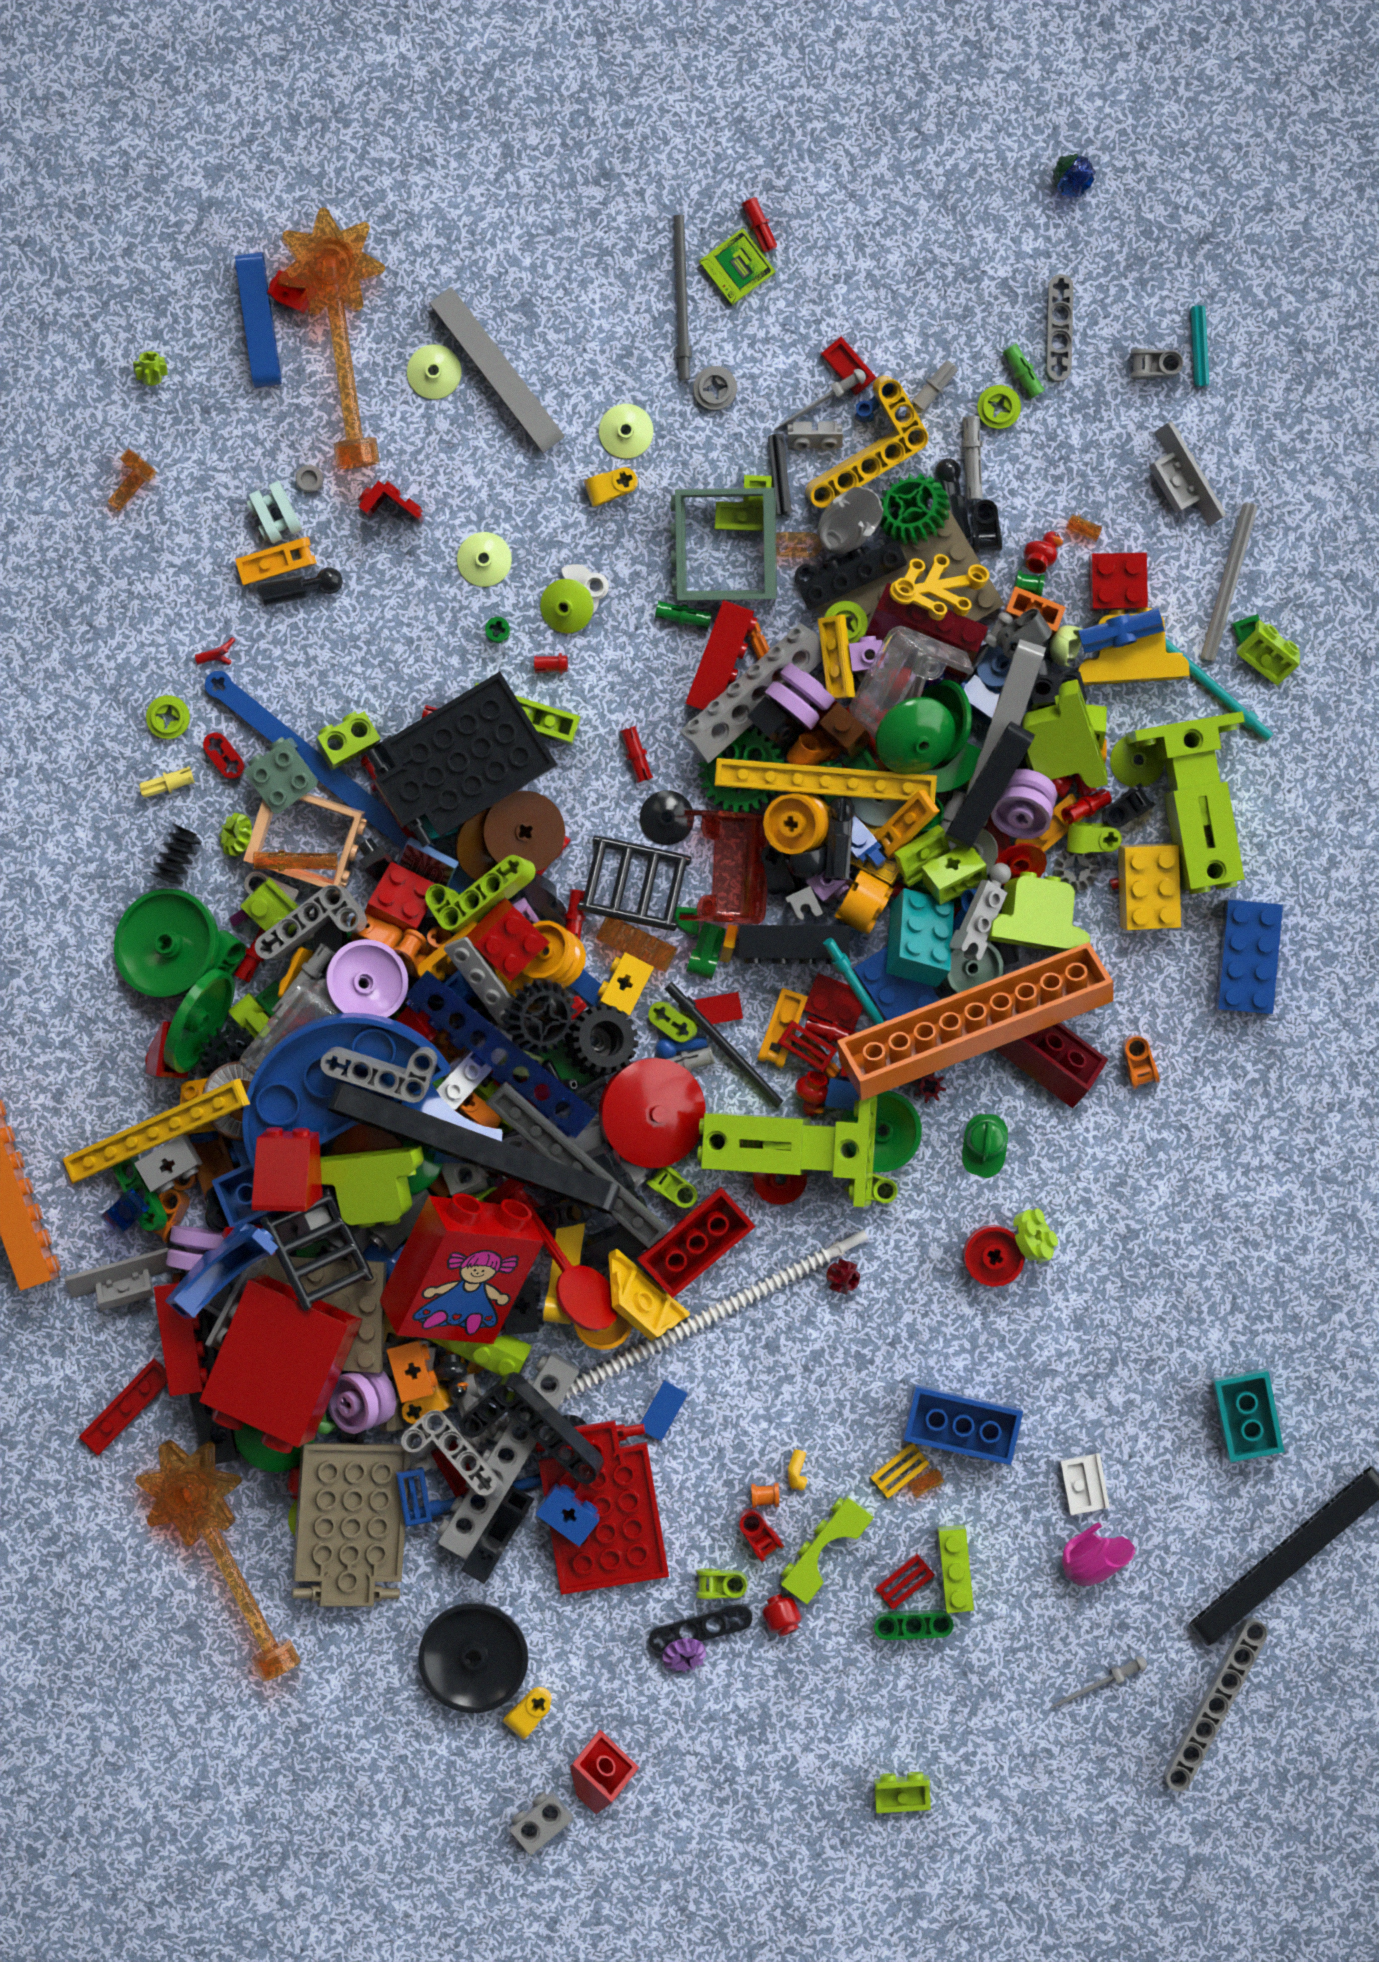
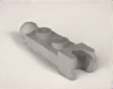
[949,863,1011,961]

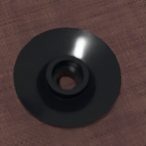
[640,790,694,845]

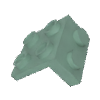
[243,737,318,814]

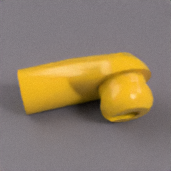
[787,1449,808,1491]

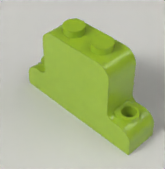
[1022,679,1108,788]
[987,872,1090,953]
[320,1145,424,1228]

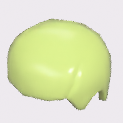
[1050,625,1083,667]

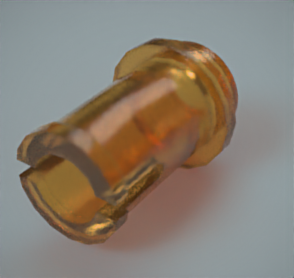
[1066,513,1103,542]
[908,1468,945,1498]

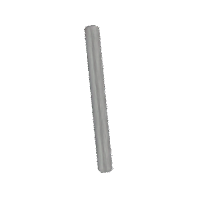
[1201,502,1257,662]

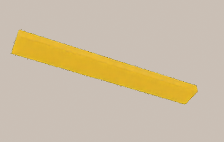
[715,758,937,803]
[62,1078,250,1184]

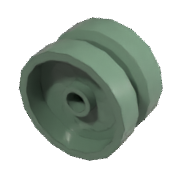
[940,942,1003,994]

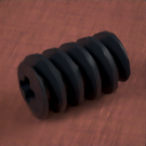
[150,823,202,885]

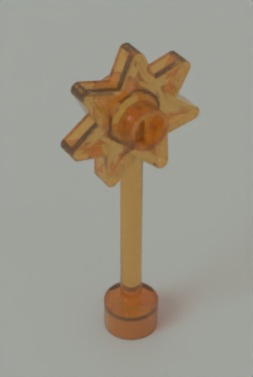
[277,207,385,469]
[135,1439,301,1682]

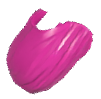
[1062,1522,1135,1586]

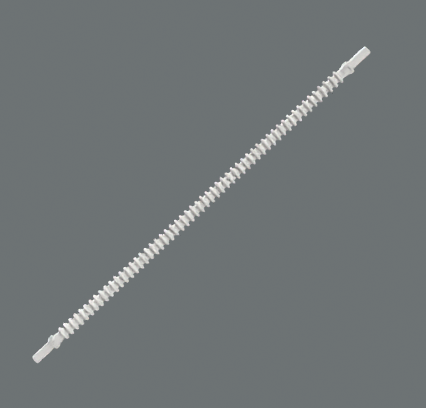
[409,1230,868,1477]

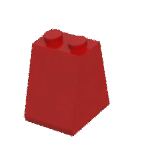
[252,1127,323,1212]

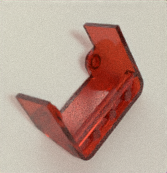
[679,810,769,924]

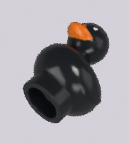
[434,1354,469,1399]

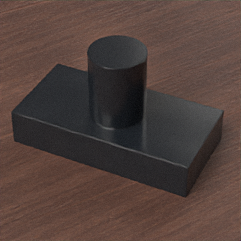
[358,838,398,882]

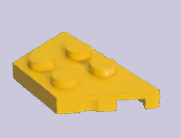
[608,1249,690,1341]

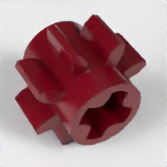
[912,1072,946,1103]
[826,1259,860,1295]

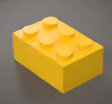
[1118,843,1181,930]

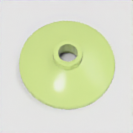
[407,344,461,399]
[599,404,653,459]
[457,532,512,587]

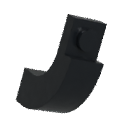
[475,873,567,926]
[461,1485,534,1584]

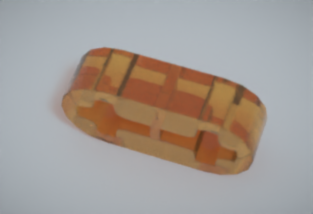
[776,532,822,558]

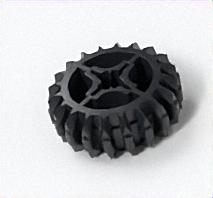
[503,979,577,1054]

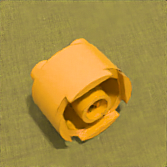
[834,870,893,935]

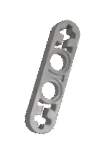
[1046,274,1074,382]

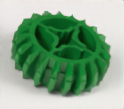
[879,473,950,546]

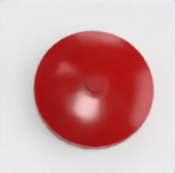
[599,1058,706,1168]

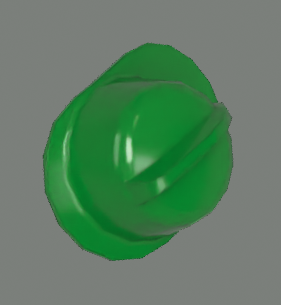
[962,1114,1008,1178]

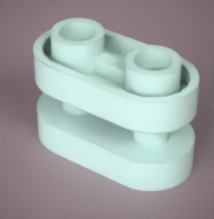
[247,480,303,544]

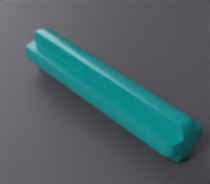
[1190,305,1210,387]

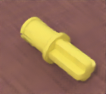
[139,766,195,798]

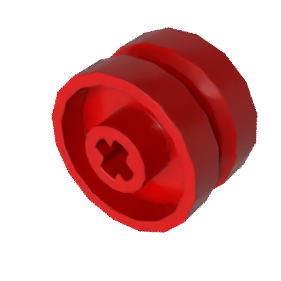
[962,1224,1025,1287]

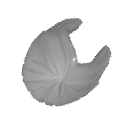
[817,487,884,555]

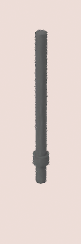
[673,215,692,380]

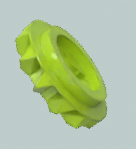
[977,385,1021,429]
[824,601,868,644]
[146,695,190,739]
[219,812,252,857]

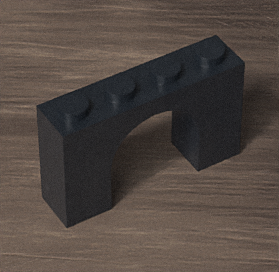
[556,1142,647,1270]

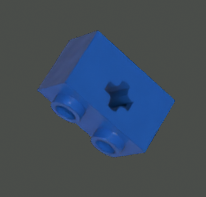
[535,1482,599,1547]

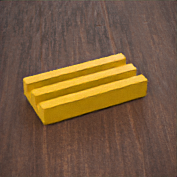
[870,1442,930,1498]

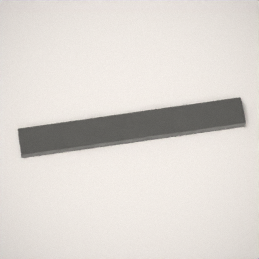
[486,1082,669,1249]

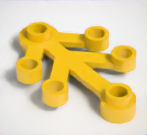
[889,554,989,621]

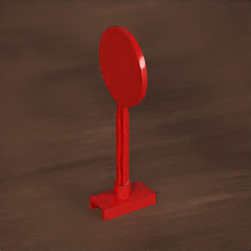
[485,1178,618,1332]

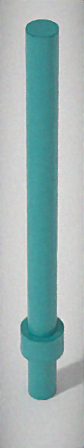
[1165,637,1274,742]
[823,938,885,1026]

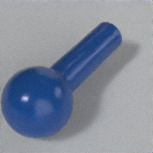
[656,1037,708,1059]

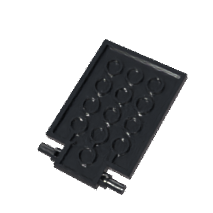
[366,671,558,848]

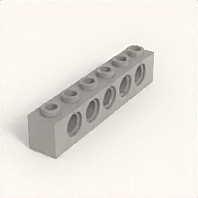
[680,623,823,763]

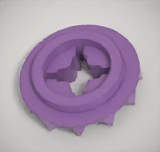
[662,1638,706,1673]

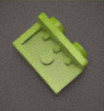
[874,1771,931,1813]

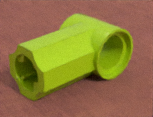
[228,992,274,1049]

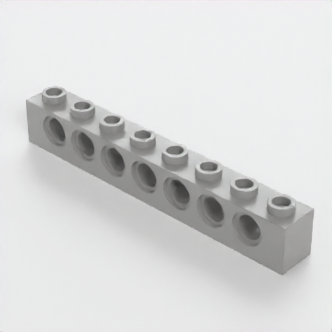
[436,1351,579,1559]

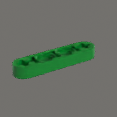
[112,1156,167,1231]

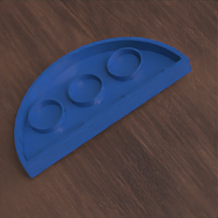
[242,1013,451,1170]

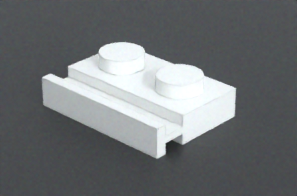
[1060,1453,1110,1515]

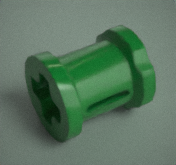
[1014,570,1045,597]
[485,617,511,643]

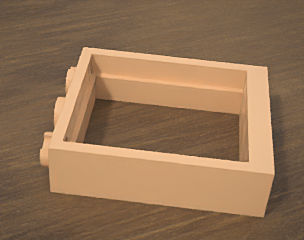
[243,793,367,892]

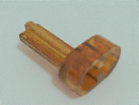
[108,447,158,511]

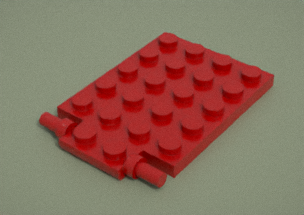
[536,1420,669,1595]

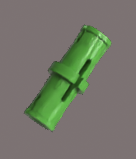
[1002,343,1045,399]

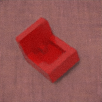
[267,270,316,314]

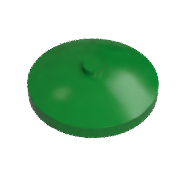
[114,889,219,999]
[164,969,235,1073]

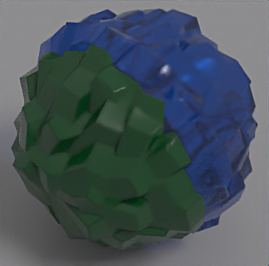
[1053,154,1096,198]

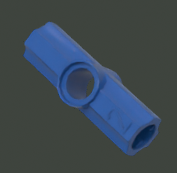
[1078,608,1165,654]

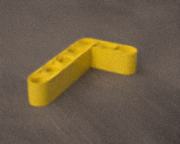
[805,375,929,508]
[543,1199,585,1325]

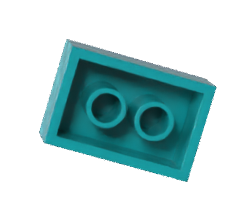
[886,888,954,987]
[1211,1368,1285,1463]

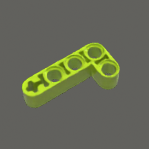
[425,855,535,933]

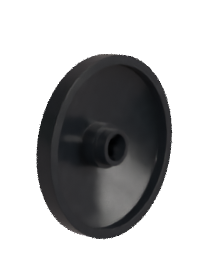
[418,1602,529,1713]

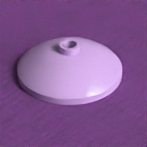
[326,939,408,1018]

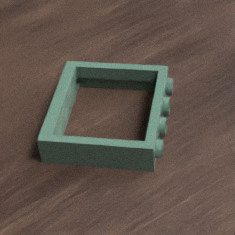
[670,487,777,600]

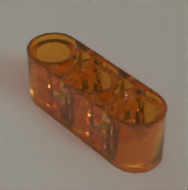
[595,917,678,973]

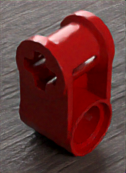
[738,1508,785,1562]

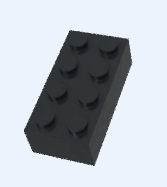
[738,925,850,964]

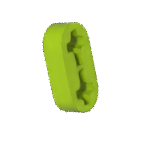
[648,1001,697,1042]

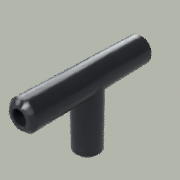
[542,1059,578,1090]

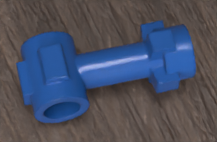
[855,383,893,423]

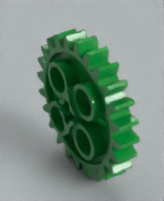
[697,726,786,814]

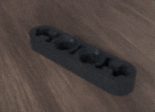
[649,1604,753,1652]

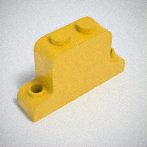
[1079,608,1190,686]

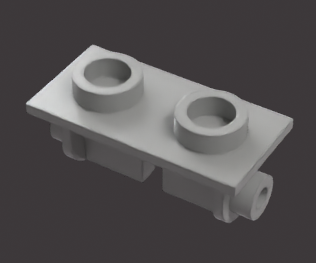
[787,421,843,450]

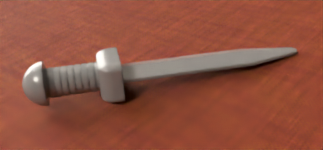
[774,369,866,430]
[959,612,1013,685]
[1051,1656,1147,1708]

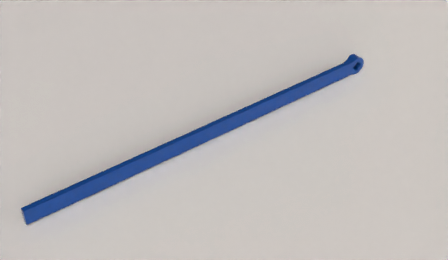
[205,671,602,1007]

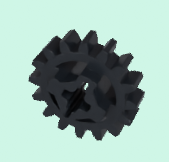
[199,1024,260,1077]

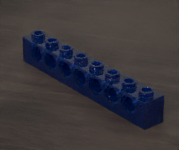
[404,970,597,1139]

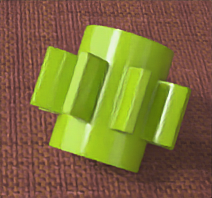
[133,351,168,386]

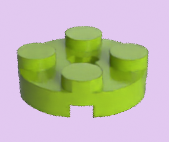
[1013,1208,1058,1264]

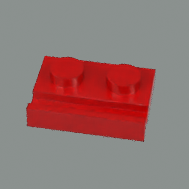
[804,973,868,1030]

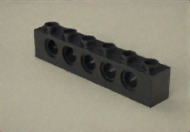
[189,1308,240,1467]

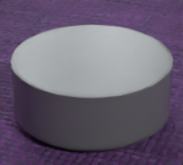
[296,465,324,493]

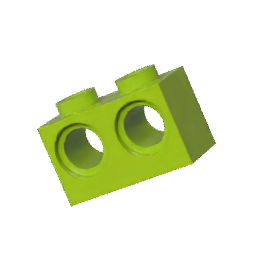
[315,711,381,771]

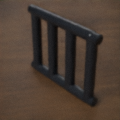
[577,835,692,931]
[260,1187,374,1311]

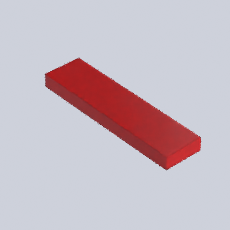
[78,1357,168,1456]

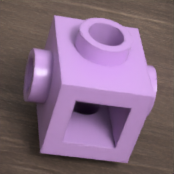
[849,636,890,677]
[806,870,853,903]

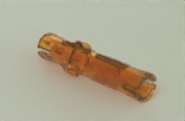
[253,850,338,872]

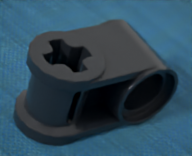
[972,499,1002,553]
[1102,782,1156,829]
[761,845,802,897]

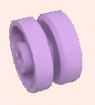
[764,662,835,730]
[991,769,1057,839]
[166,1225,224,1271]
[328,1371,396,1434]

